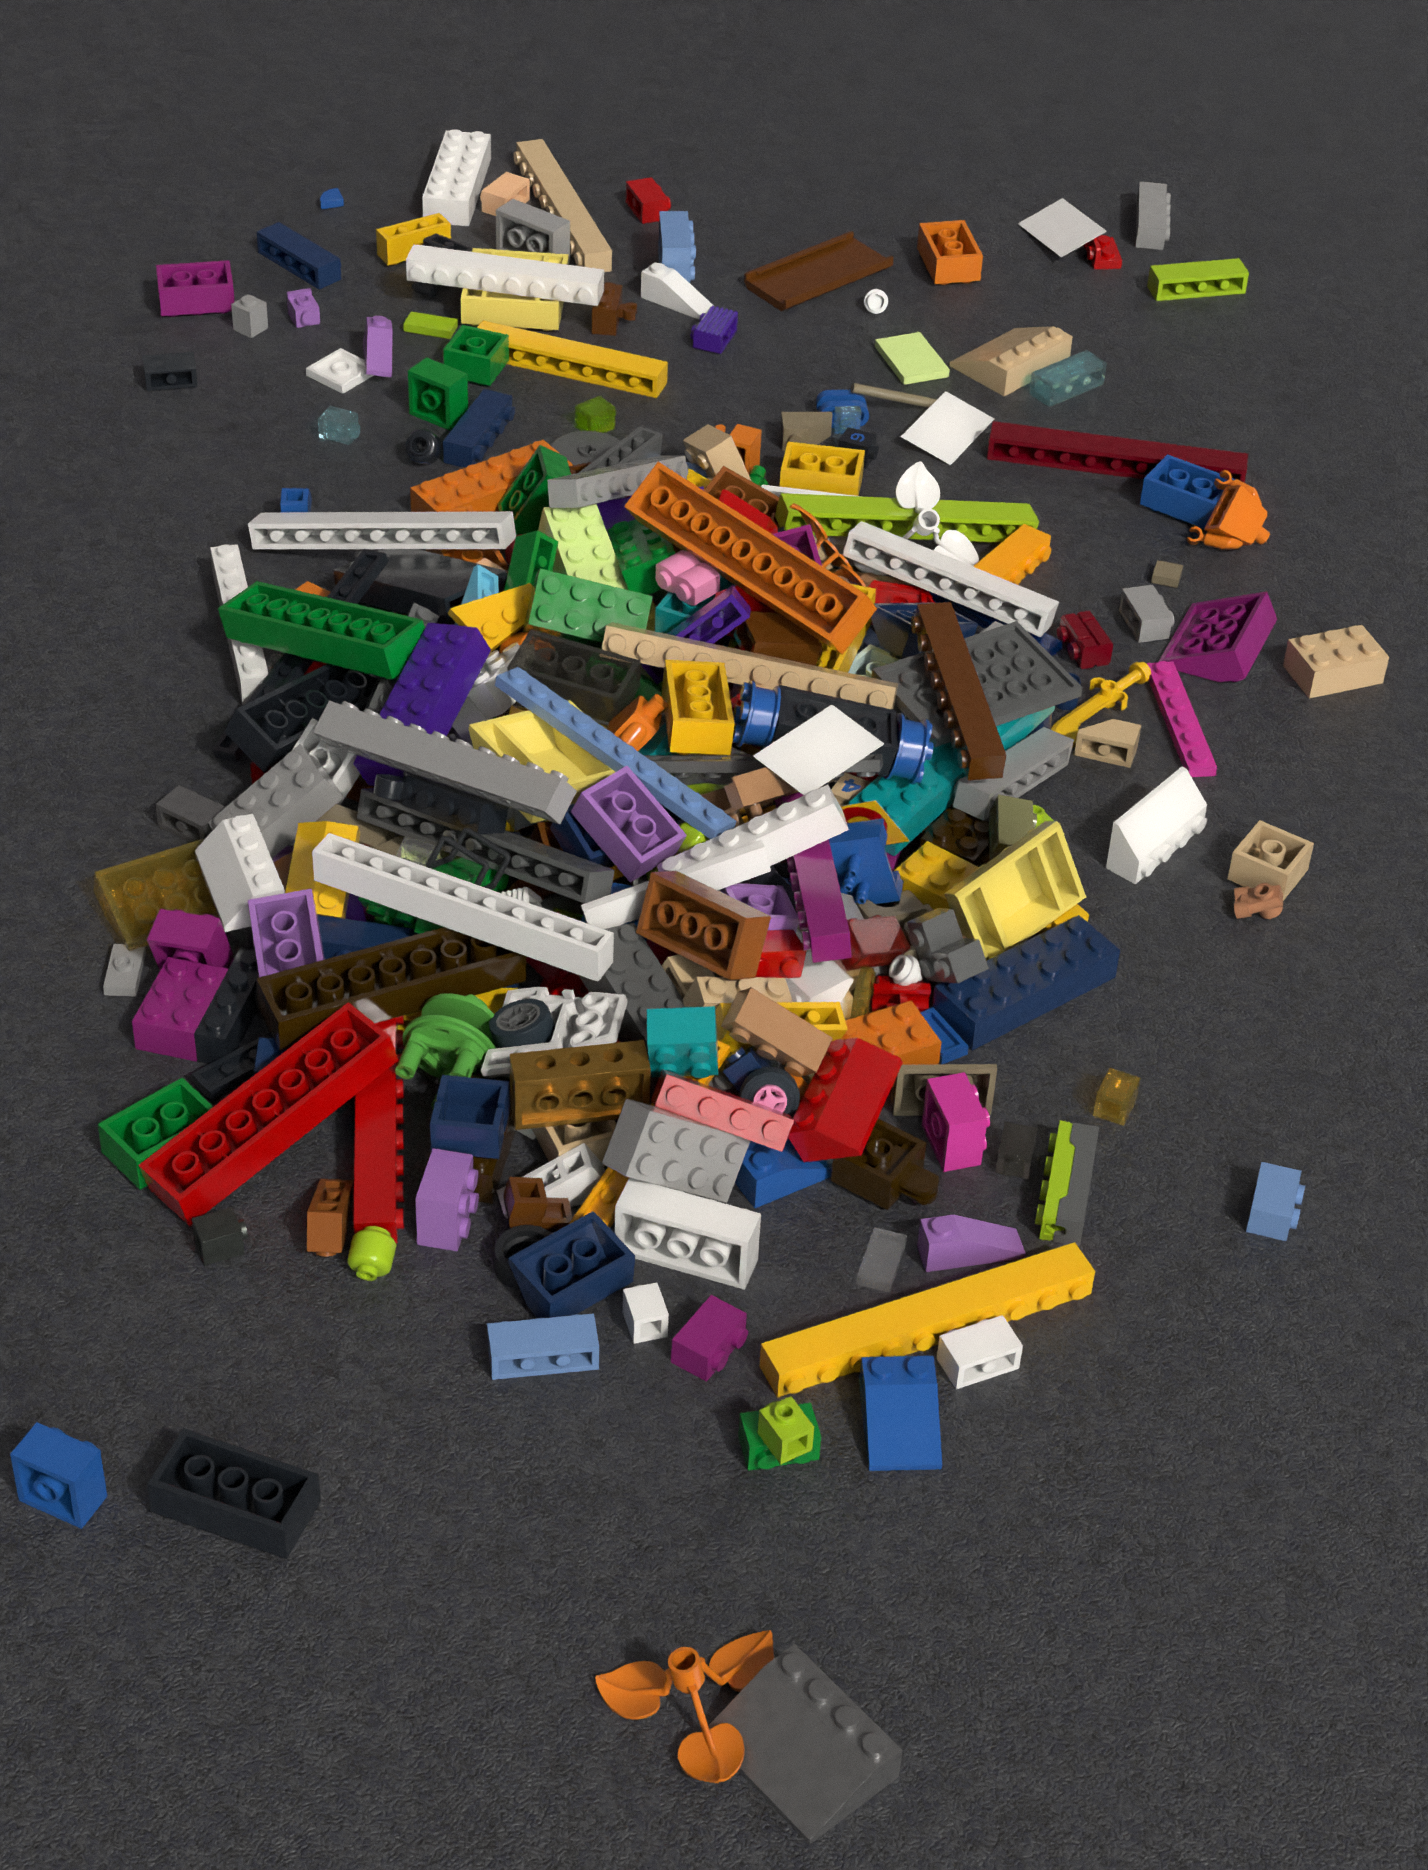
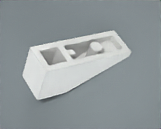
[641,262,714,319]
[497,1143,605,1219]

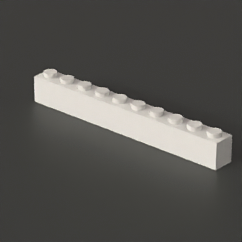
[248,511,516,549]
[312,833,614,982]

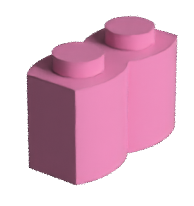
[655,550,720,606]

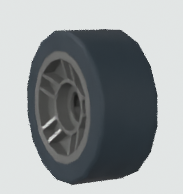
[489,999,555,1048]

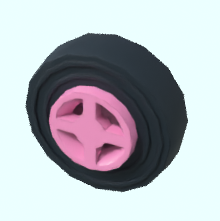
[740,1067,800,1117]

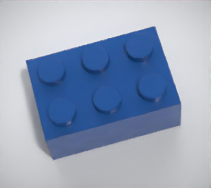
[1140,454,1235,529]

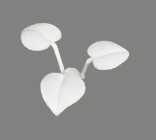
[854,461,979,576]

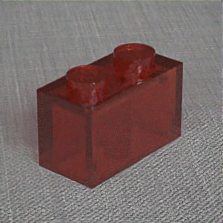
[841,915,911,971]

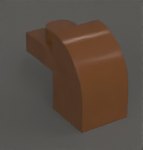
[503,1177,573,1232]

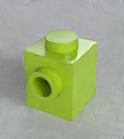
[758,1396,814,1464]

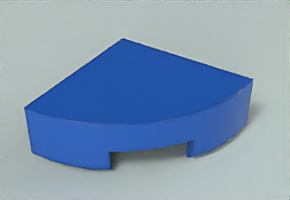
[320,188,344,209]

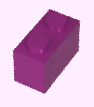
[671,1295,748,1382]

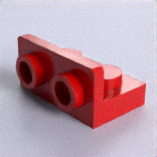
[1082,235,1122,269]

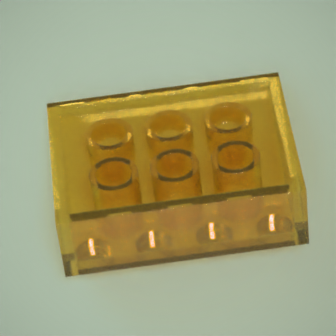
[94,838,219,951]

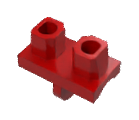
[871,976,931,1012]

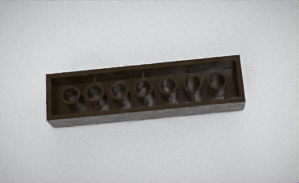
[256,927,526,1050]

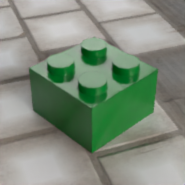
[443,325,509,386]
[408,357,468,431]

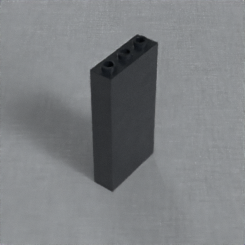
[333,549,507,625]

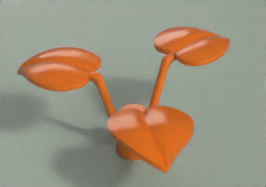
[790,503,866,587]
[595,1630,775,1783]

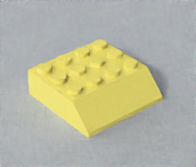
[461,248,569,331]
[468,700,615,824]
[944,821,1086,961]

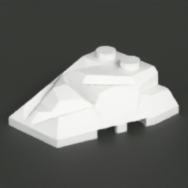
[481,987,628,1078]

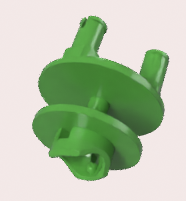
[395,993,496,1109]

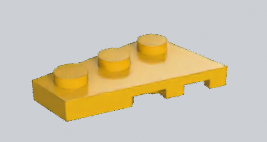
[448,583,532,653]

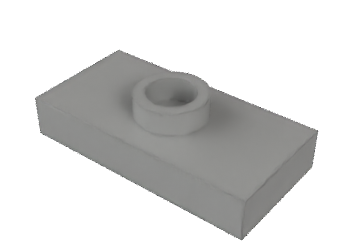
[103,944,146,997]

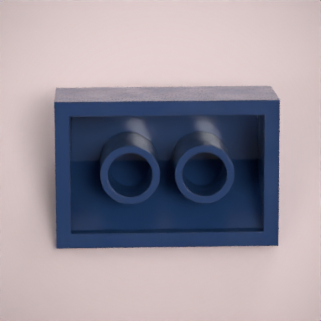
[508,1211,635,1318]

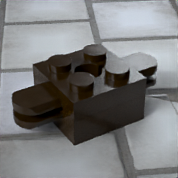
[913,806,990,867]
[831,1118,939,1210]

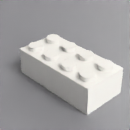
[615,1177,761,1290]

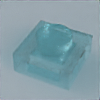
[833,406,861,434]

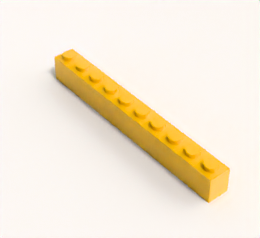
[759,1242,1095,1398]

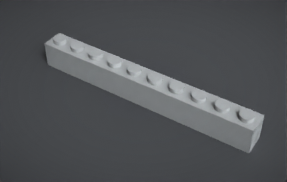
[313,701,577,824]

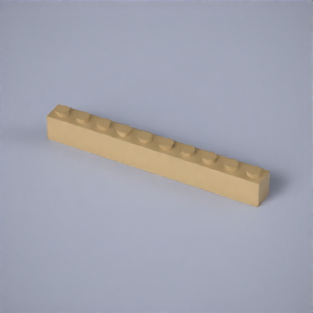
[514,139,612,272]
[601,622,898,710]

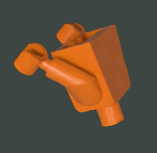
[1186,470,1270,549]
[607,694,668,751]

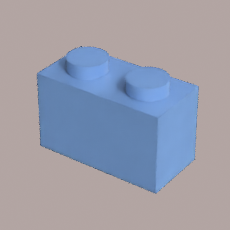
[1246,1162,1305,1241]

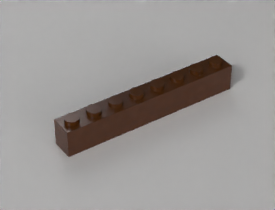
[911,602,1007,781]

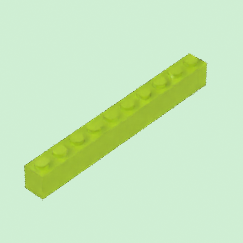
[775,493,1039,542]

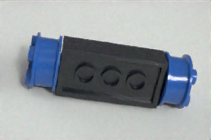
[732,681,934,785]

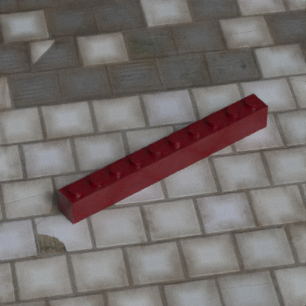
[987,421,1248,483]

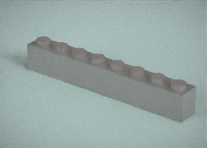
[547,455,688,508]

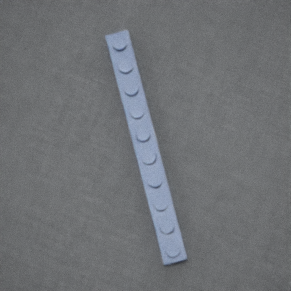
[495,667,736,839]

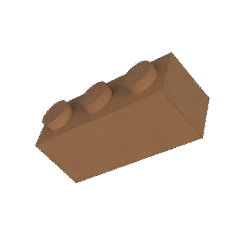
[721,987,833,1077]

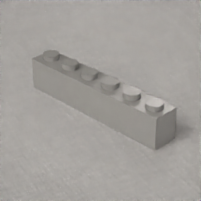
[953,727,1074,821]

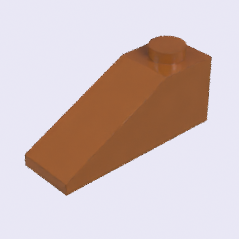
[307,1179,354,1257]

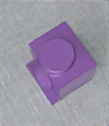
[287,288,320,328]

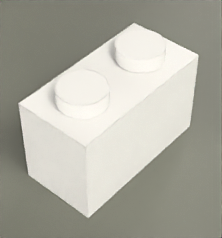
[937,1315,1023,1389]

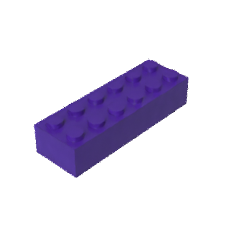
[353,623,491,786]

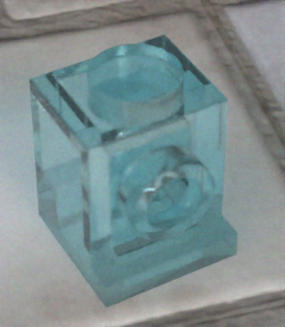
[318,405,360,445]

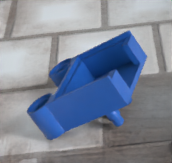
[829,818,904,904]

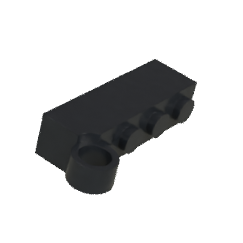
[373,771,509,834]

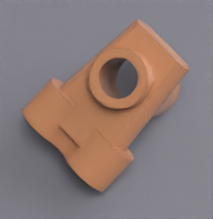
[1234,883,1283,919]

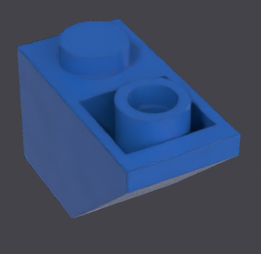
[280,488,312,512]

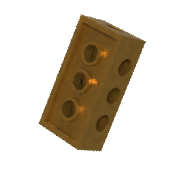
[510,1040,651,1130]

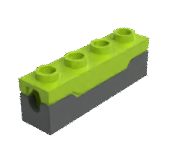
[1035,1120,1099,1246]

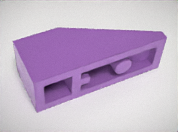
[363,316,392,377]
[917,1215,1026,1272]

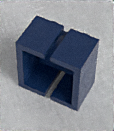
[430,1075,510,1159]

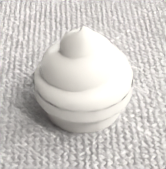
[864,289,888,314]
[889,955,922,986]

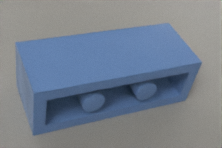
[487,1314,599,1380]

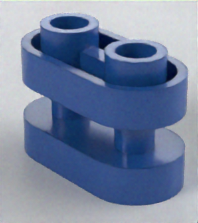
[815,390,869,428]

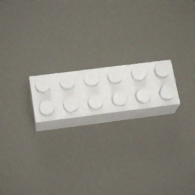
[422,129,491,226]

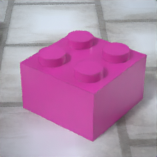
[922,1072,990,1172]

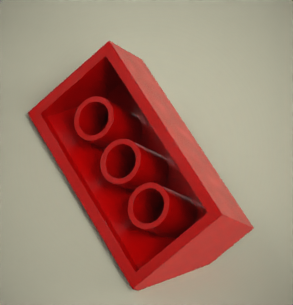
[788,1037,903,1162]

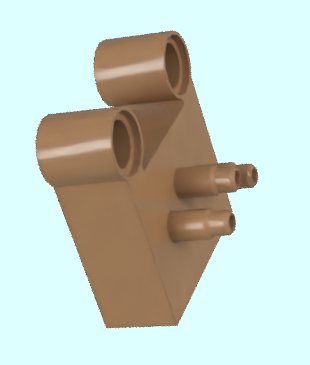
[701,767,799,828]

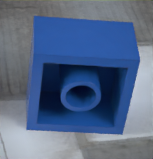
[10,1422,108,1529]

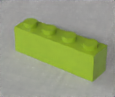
[1147,258,1249,301]

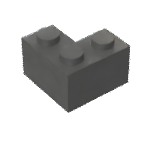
[907,908,989,984]

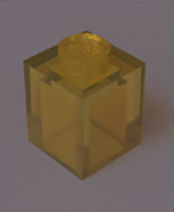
[1093,1068,1141,1126]

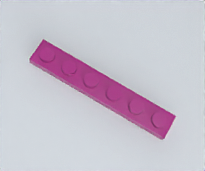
[1146,661,1217,777]

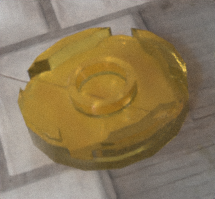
[850,966,876,1019]

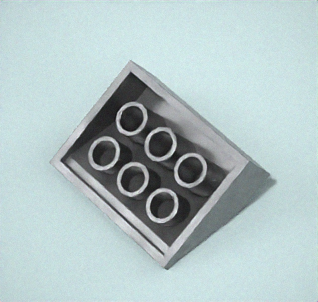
[708,1644,903,1845]

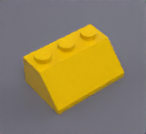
[285,821,360,919]

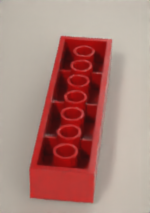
[138,1002,399,1226]

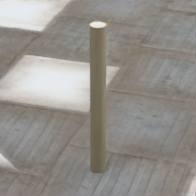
[851,383,937,408]

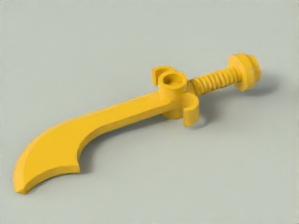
[1051,662,1151,748]

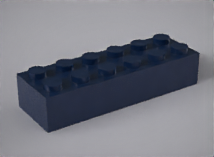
[932,915,1120,1051]

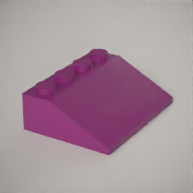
[1158,591,1277,682]

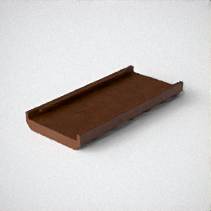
[744,231,894,312]

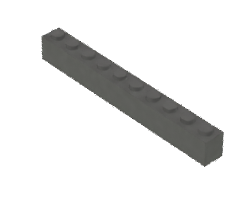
[357,788,615,903]

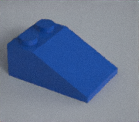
[735,1138,833,1208]
[859,1356,942,1471]

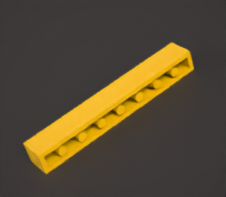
[477,321,668,398]

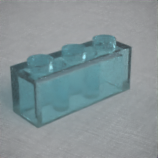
[1029,350,1107,407]

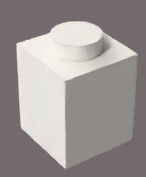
[622,1283,669,1344]

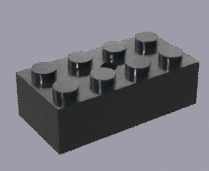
[147,1428,321,1559]

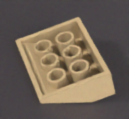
[949,326,1073,396]

